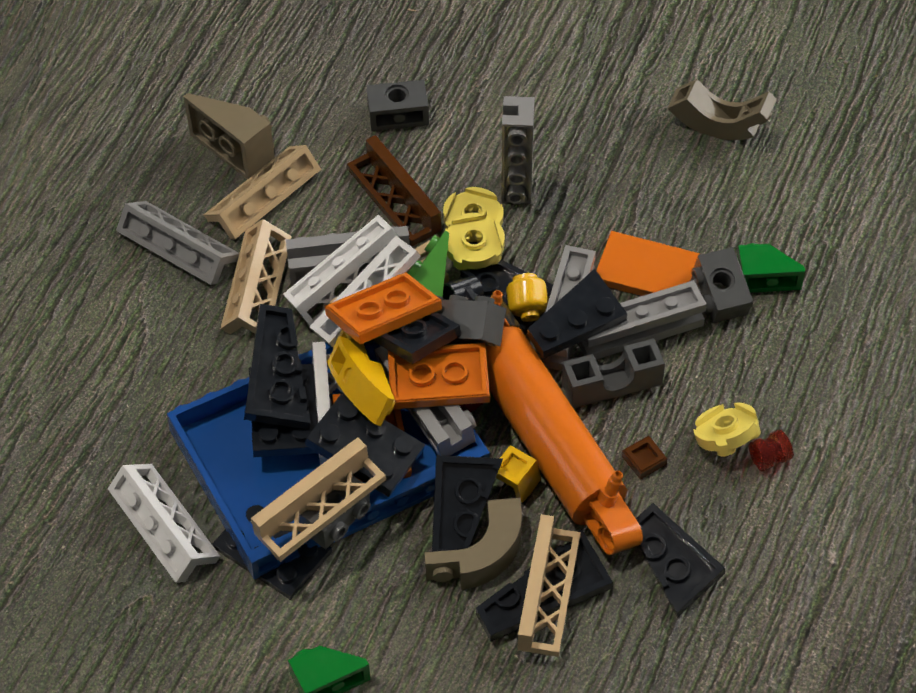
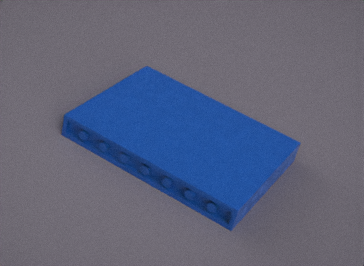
[167,340,490,580]

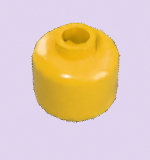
[506,273,549,322]

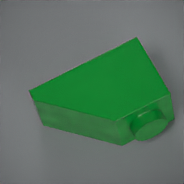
[737,243,805,293]
[288,645,371,693]

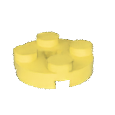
[443,187,504,243]
[445,213,505,270]
[693,403,761,457]

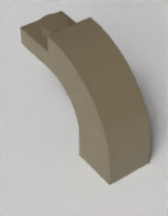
[667,79,777,140]
[424,498,522,590]

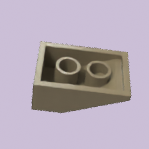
[183,93,275,179]

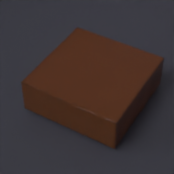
[622,436,668,480]

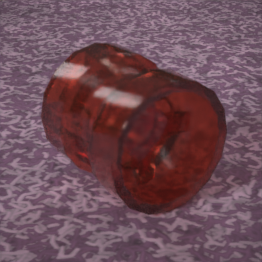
[748,429,794,472]

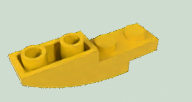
[327,330,395,426]

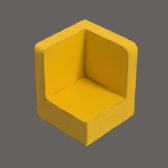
[496,445,541,503]

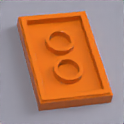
[596,231,700,296]
[325,272,442,345]
[388,343,490,409]

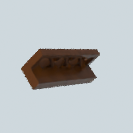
[347,135,442,247]

